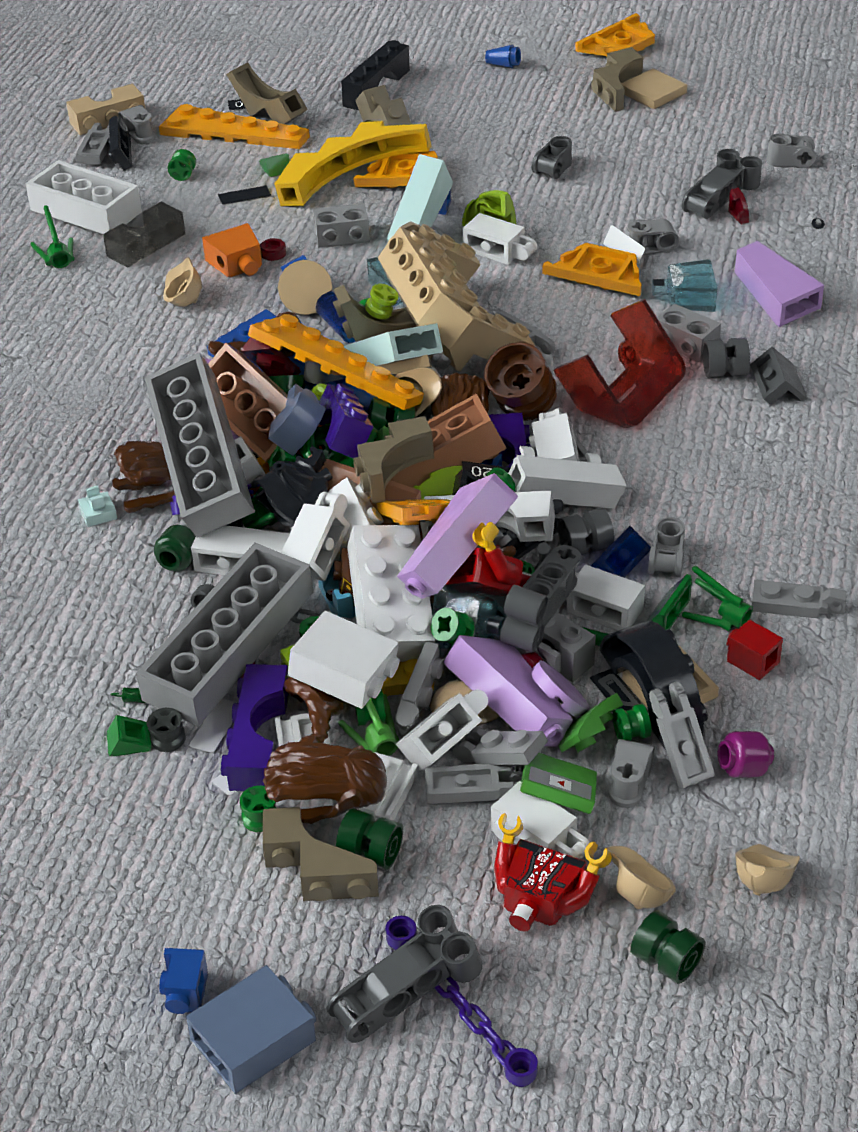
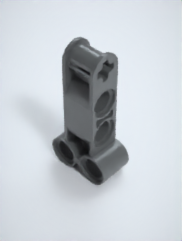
[682,149,762,219]
[500,545,581,653]
[326,905,482,1043]

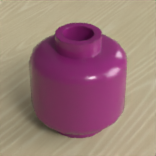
[717,731,774,778]

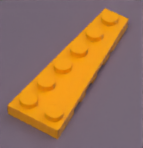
[159,104,310,149]
[248,314,424,410]

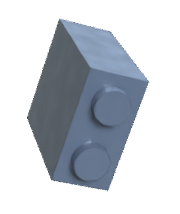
[186,965,317,1094]

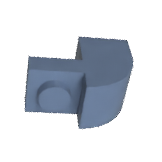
[268,384,325,456]

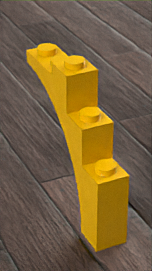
[274,121,432,206]

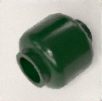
[154,524,196,572]

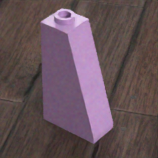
[735,241,824,327]
[397,473,518,599]
[444,635,573,747]

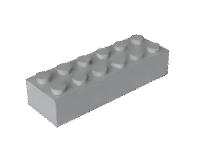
[144,352,255,538]
[136,543,314,726]

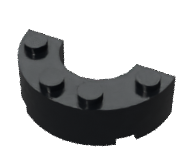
[599,621,708,750]

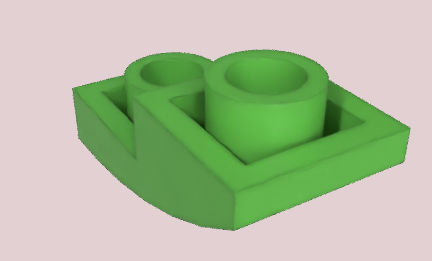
[558,693,623,753]

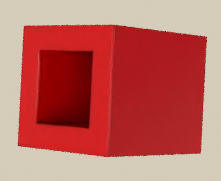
[726,619,783,680]

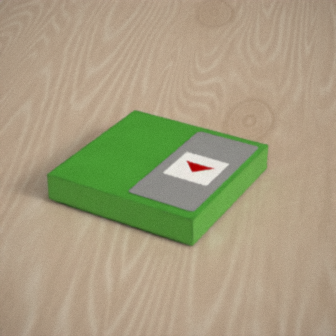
[520,753,597,814]

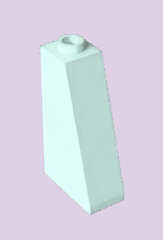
[387,154,453,241]
[344,323,443,366]

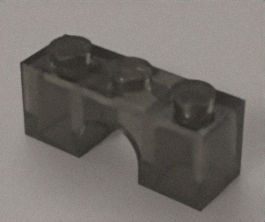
[103,201,185,268]

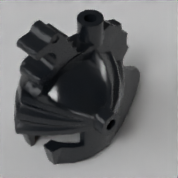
[250,446,333,527]

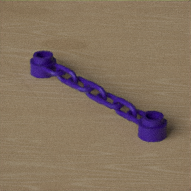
[385,915,538,1087]

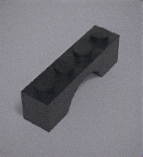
[341,40,410,111]

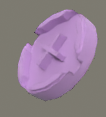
[531,660,590,718]

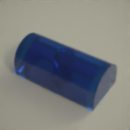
[315,291,355,343]
[590,526,651,578]

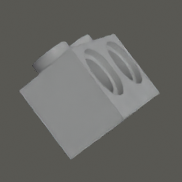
[313,203,370,248]
[653,303,721,362]

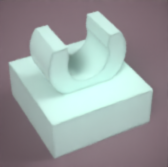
[78,485,117,527]

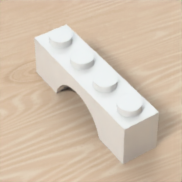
[420,491,555,542]

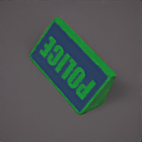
[647,574,692,630]

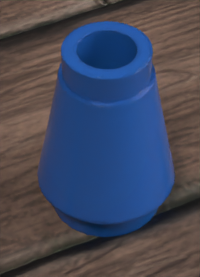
[485,44,521,68]

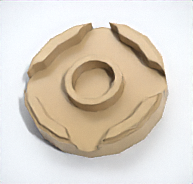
[278,260,333,315]

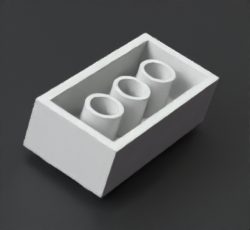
[25,160,142,236]
[347,525,436,662]

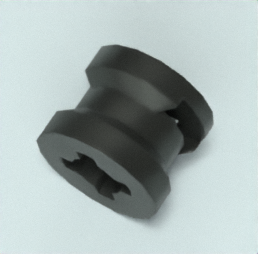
[147,707,186,752]

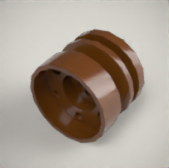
[484,342,557,421]

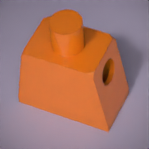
[202,223,262,277]

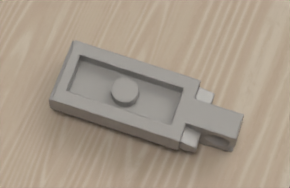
[752,580,846,619]

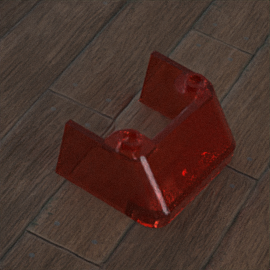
[553,299,686,428]

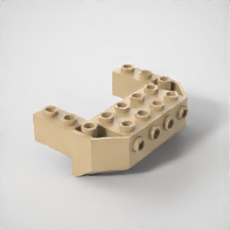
[377,221,535,371]

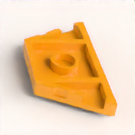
[575,13,655,56]
[353,151,438,188]
[542,243,642,296]
[377,499,451,525]

